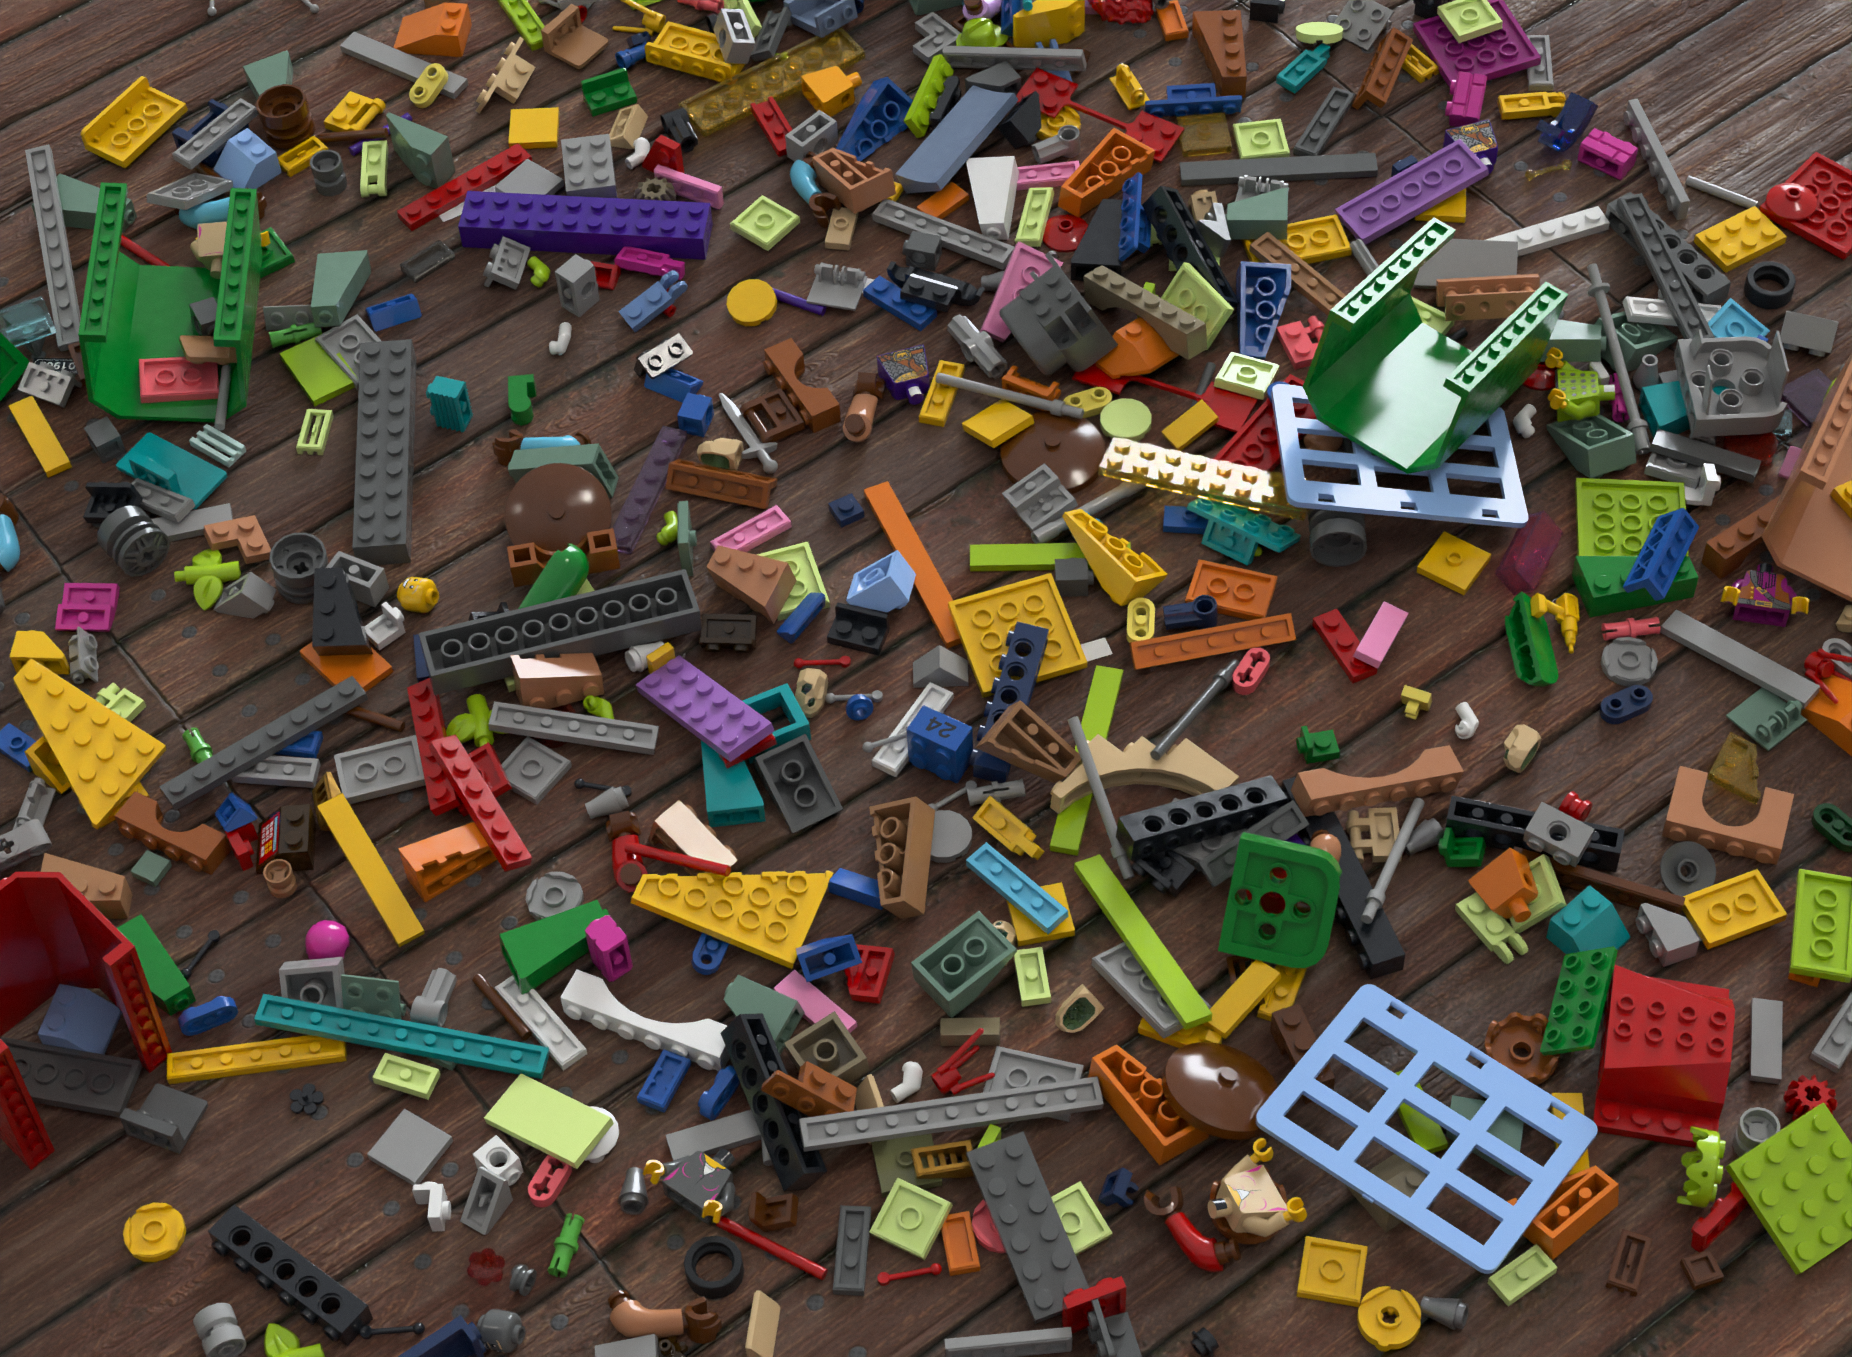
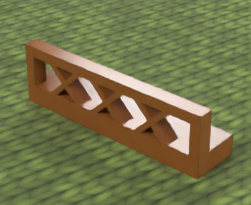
[1352,27,1413,110]
[665,459,778,509]

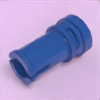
[615,41,647,69]

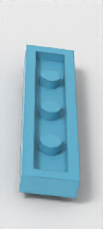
[966,842,1068,934]

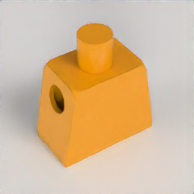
[801,66,862,117]

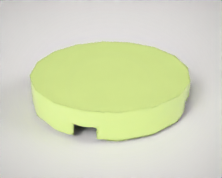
[1295,22,1343,44]
[1100,398,1152,443]

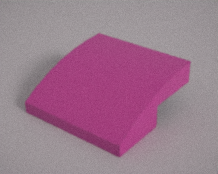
[55,583,120,632]

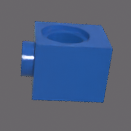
[677,393,714,437]

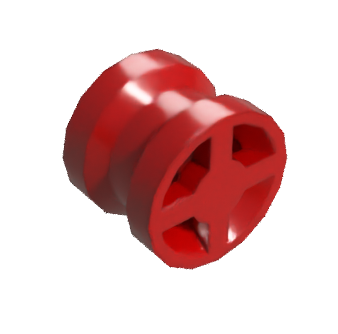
[1558,791,1593,822]

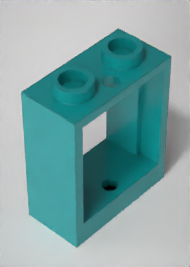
[743,683,811,764]

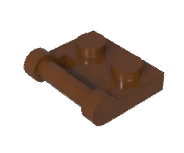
[740,388,805,443]

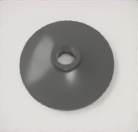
[1660,841,1716,897]

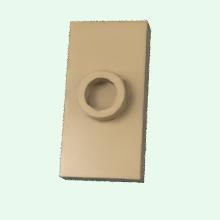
[825,207,858,251]

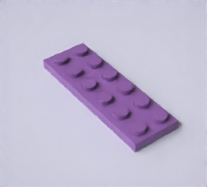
[1335,139,1489,245]
[636,655,775,762]

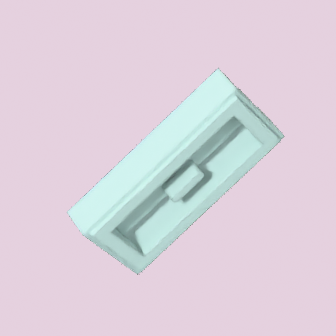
[189,424,246,467]

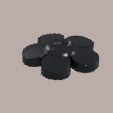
[290,1083,324,1115]

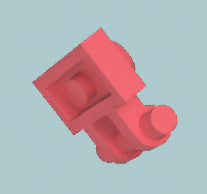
[1276,316,1324,370]

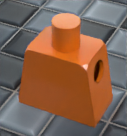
[1468,848,1538,922]

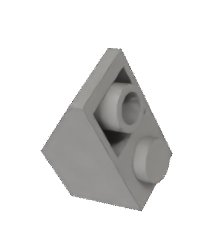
[1636,903,1700,967]

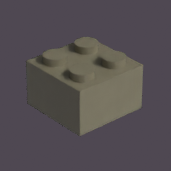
[784,1011,870,1083]

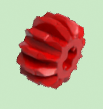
[1783,1074,1838,1121]

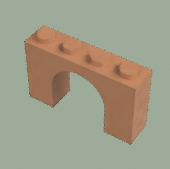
[1662,766,1794,865]

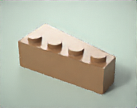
[869,796,935,919]

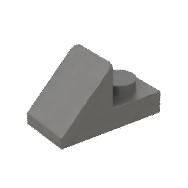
[1196,203,1231,257]

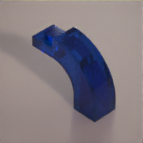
[1536,92,1598,152]

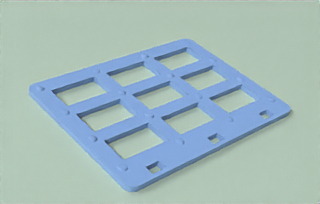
[1271,384,1528,528]
[1256,984,1598,1274]

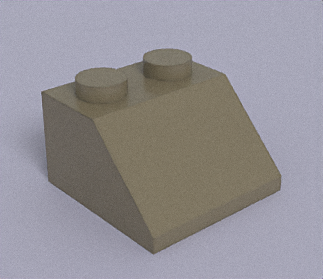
[1347,1154,1428,1233]

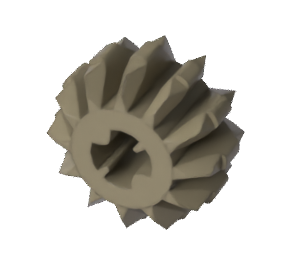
[634,176,676,201]

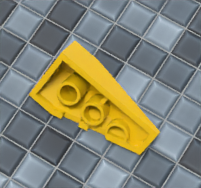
[1062,509,1168,606]

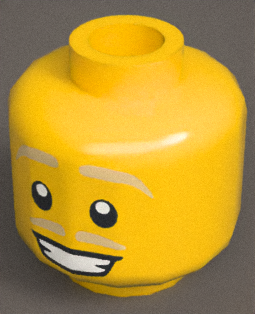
[397,577,439,613]

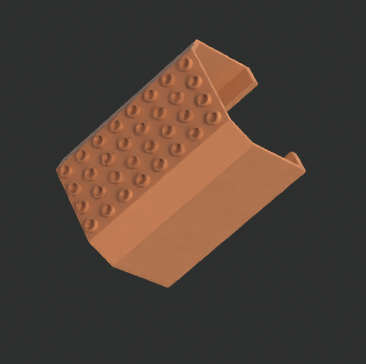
[1762,353,1852,602]

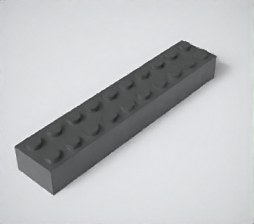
[352,339,417,565]
[419,569,701,695]

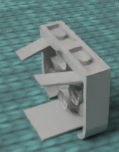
[1674,329,1789,437]

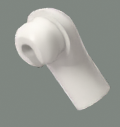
[625,137,650,169]
[549,322,572,356]
[1513,404,1536,438]
[1455,702,1479,739]
[890,1061,923,1103]

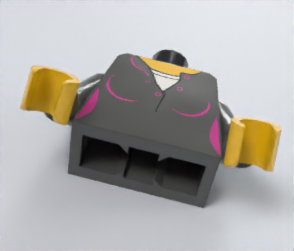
[642,1148,736,1226]

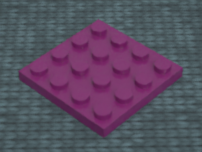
[1413,0,1541,88]

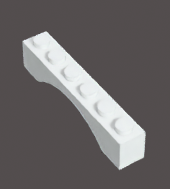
[560,970,730,1071]

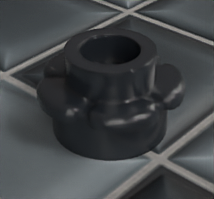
[1190,1327,1219,1357]

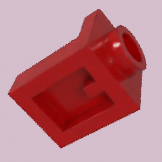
[225,822,258,871]

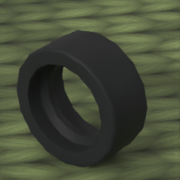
[1744,261,1796,309]
[684,1235,744,1299]

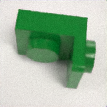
[1296,726,1340,764]

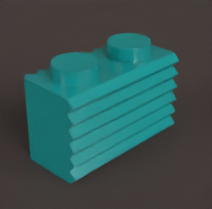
[426,376,473,433]

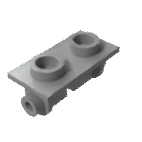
[263,305,314,331]
[68,627,99,684]
[13,777,56,830]

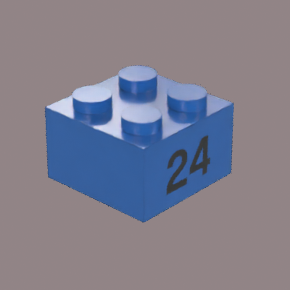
[906,705,973,783]

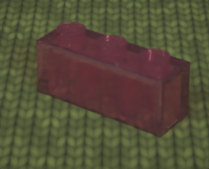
[1495,511,1563,595]

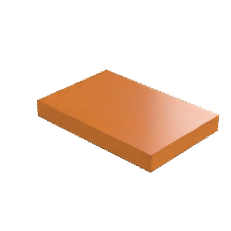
[1185,559,1278,620]
[300,642,394,692]

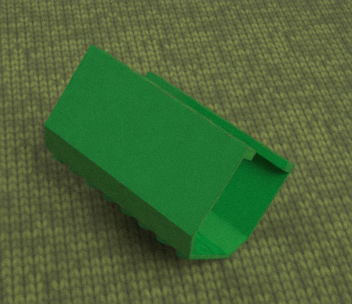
[78,182,262,422]
[1303,217,1568,474]

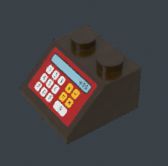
[256,804,316,874]

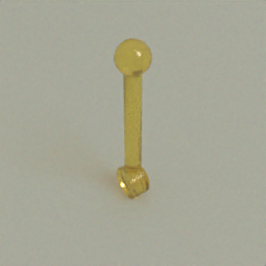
[1525,159,1572,180]

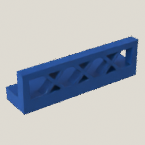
[1623,508,1699,601]

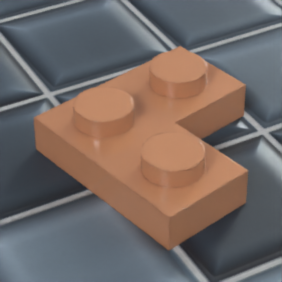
[203,515,271,564]

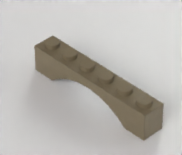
[1083,265,1207,360]

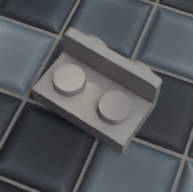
[483,236,530,289]
[17,362,82,408]

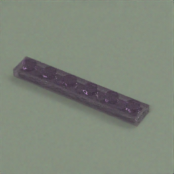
[613,426,688,555]

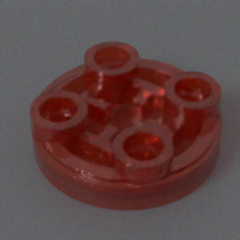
[1723,431,1778,466]

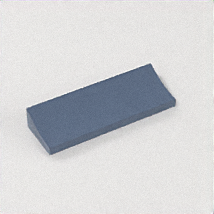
[895,85,1018,194]

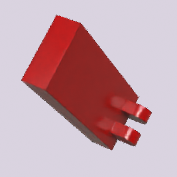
[750,96,792,157]

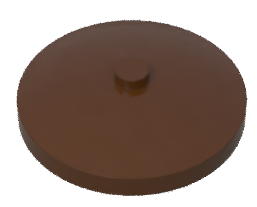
[1000,411,1105,494]
[505,463,612,551]
[1162,1042,1278,1140]

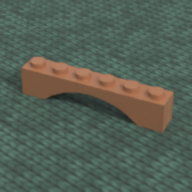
[1291,745,1464,817]

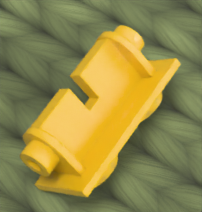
[1110,64,1150,110]

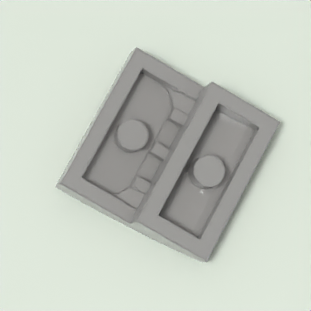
[1002,463,1078,532]

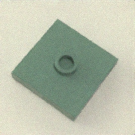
[677,501,697,576]

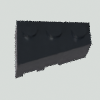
[312,567,373,656]

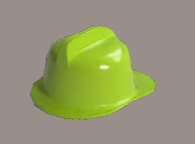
[956,18,1008,47]

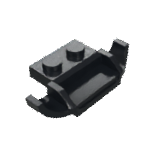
[887,261,985,312]

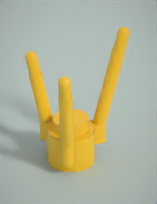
[612,0,666,36]

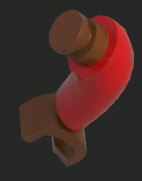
[606,810,648,892]
[1144,1186,1241,1272]

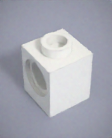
[473,1135,523,1186]

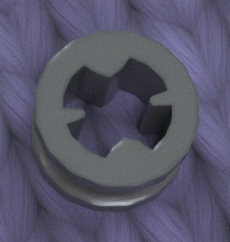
[509,1264,537,1296]

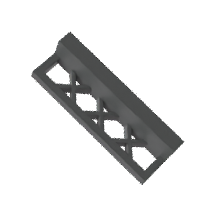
[1193,800,1309,888]

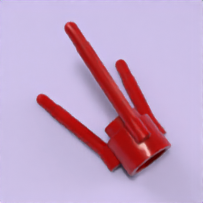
[1804,649,1852,704]
[930,1028,995,1096]

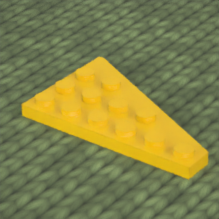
[13,658,166,830]
[631,870,833,969]

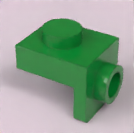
[1439,827,1486,867]

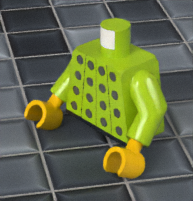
[1545,347,1615,422]

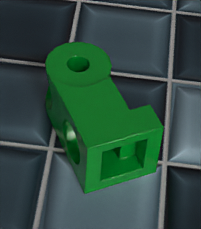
[508,374,537,425]

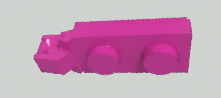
[614,246,685,280]

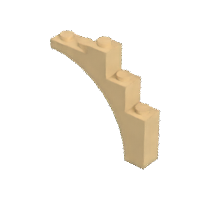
[1050,734,1239,814]

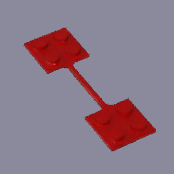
[1016,68,1184,163]
[1072,362,1259,433]

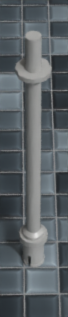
[1587,264,1651,455]

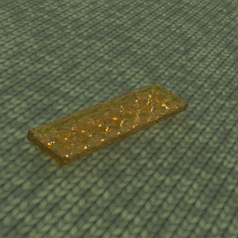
[679,27,865,137]
[1098,437,1310,521]

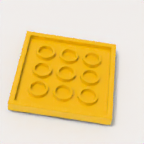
[948,573,1088,698]

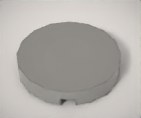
[1601,637,1658,687]
[930,810,972,863]
[526,872,584,921]

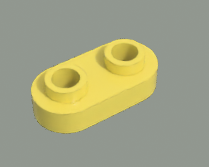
[409,63,448,108]
[1063,387,1112,418]
[1127,598,1155,643]

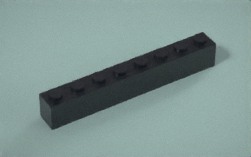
[1282,777,1405,980]

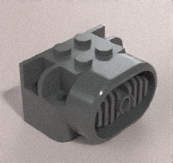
[999,252,1118,377]

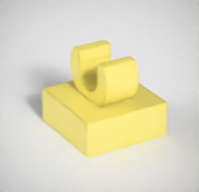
[1401,685,1432,720]

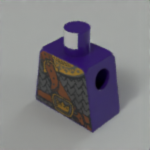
[1443,119,1498,174]
[877,345,930,405]

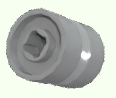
[1733,1107,1780,1157]
[193,1303,246,1357]

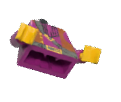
[1720,563,1809,627]

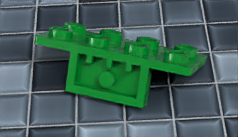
[1540,946,1618,1056]

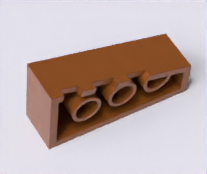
[1192,10,1247,98]

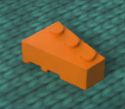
[398,822,497,903]
[1507,1165,1619,1260]

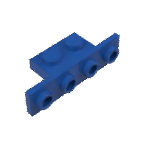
[1144,83,1242,118]
[1118,172,1151,262]

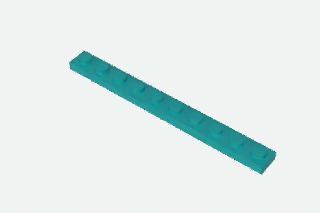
[254,994,550,1079]

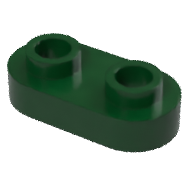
[1811,803,1852,852]

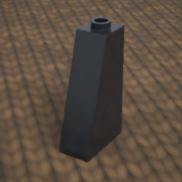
[1071,199,1123,281]

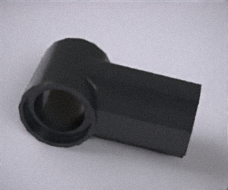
[660,107,698,153]

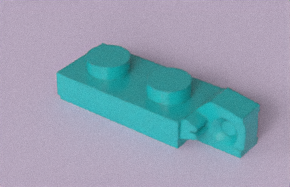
[1276,43,1330,93]

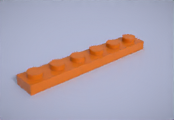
[1129,613,1296,670]

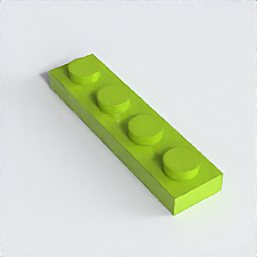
[904,54,954,138]

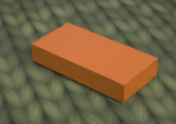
[1155,0,1189,41]
[916,182,969,219]
[941,1211,980,1276]

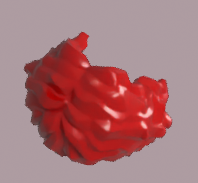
[1088,0,1154,25]

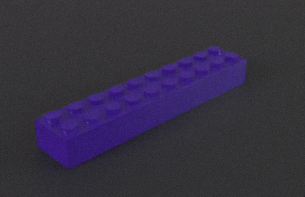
[458,191,713,260]

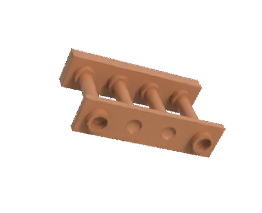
[1436,274,1540,321]

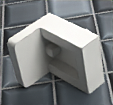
[1684,463,1721,506]
[364,602,405,651]
[412,1182,451,1232]

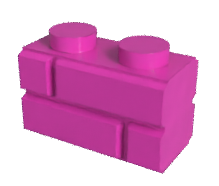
[1445,71,1487,127]
[1577,128,1638,180]
[585,915,633,982]

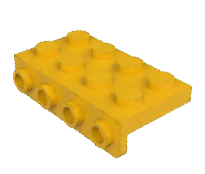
[645,21,745,85]
[81,76,188,168]

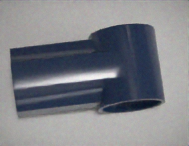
[1163,595,1218,630]

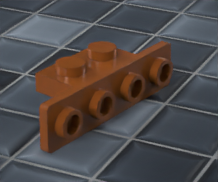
[761,1061,857,1117]

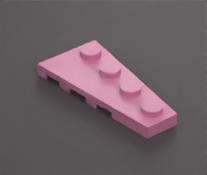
[980,241,1063,343]

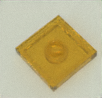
[1177,112,1232,157]

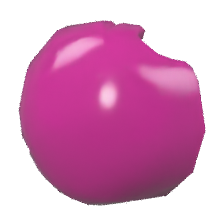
[305,920,350,959]

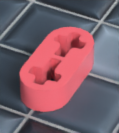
[1232,648,1270,695]
[528,1155,572,1208]

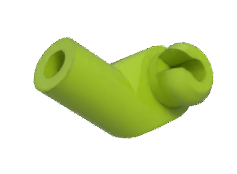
[527,256,550,288]
[656,511,678,546]
[583,695,614,719]

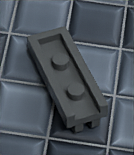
[751,7,792,62]

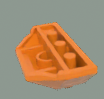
[1096,317,1179,379]

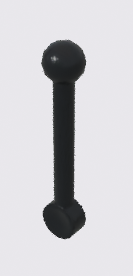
[574,778,632,798]
[181,930,220,979]
[360,1322,425,1339]

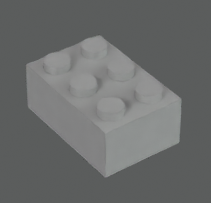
[561,134,617,198]

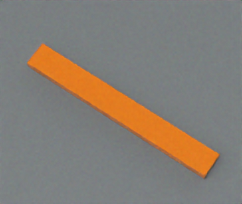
[864,481,962,649]

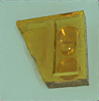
[1707,732,1761,805]

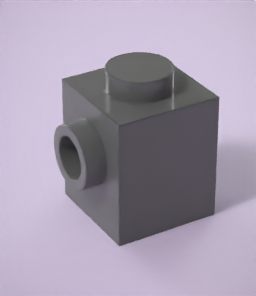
[1055,558,1093,597]

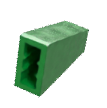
[499,900,610,995]
[117,914,196,1016]

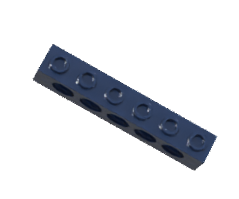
[969,621,1049,783]

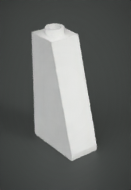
[966,156,1019,240]

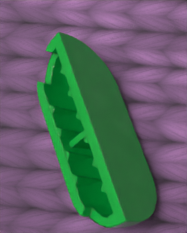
[518,543,589,609]
[1505,591,1558,687]

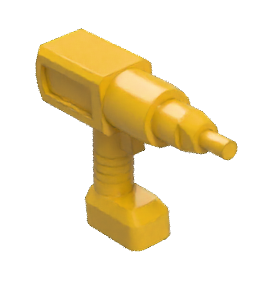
[1530,593,1580,654]

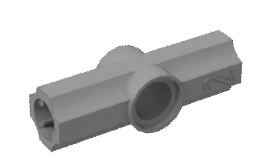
[947,314,1008,379]

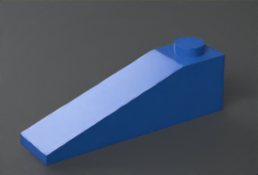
[836,77,913,161]
[1236,261,1291,359]

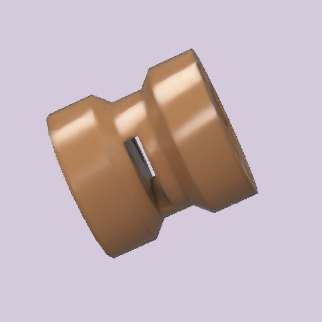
[263,859,297,898]

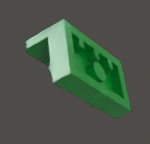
[581,68,637,117]

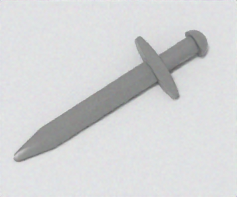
[719,393,778,474]

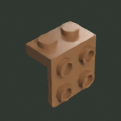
[541,4,609,69]
[179,335,237,365]

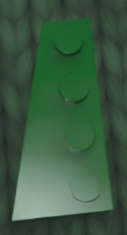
[1572,556,1699,618]

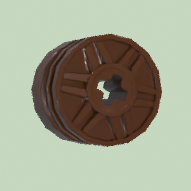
[256,84,316,149]

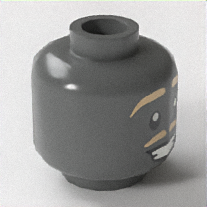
[477,1309,526,1353]

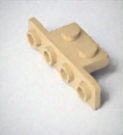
[476,37,535,114]

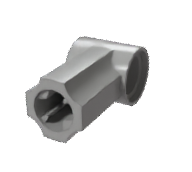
[1032,125,1081,164]
[410,968,457,1027]

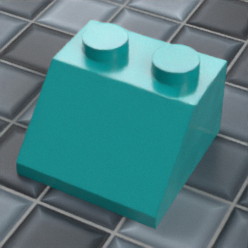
[1546,885,1630,954]

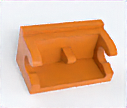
[1002,365,1061,411]

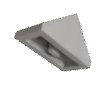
[913,645,968,688]
[460,1166,513,1235]

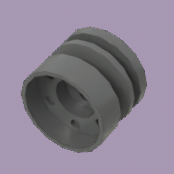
[1308,499,1367,567]
[97,506,170,577]
[269,533,328,604]

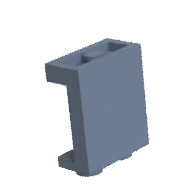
[783,0,858,38]

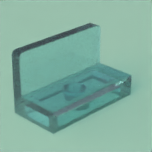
[0,296,57,347]

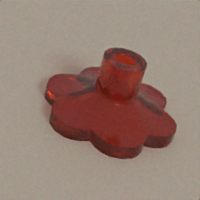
[467,1248,505,1286]

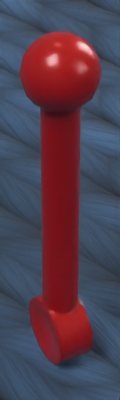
[793,656,851,669]
[877,1263,942,1286]

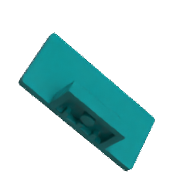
[116,432,228,510]
[1187,492,1301,566]

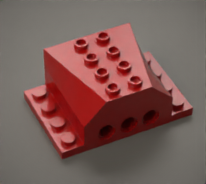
[1593,965,1735,1148]

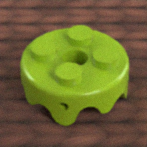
[1677,1126,1726,1208]

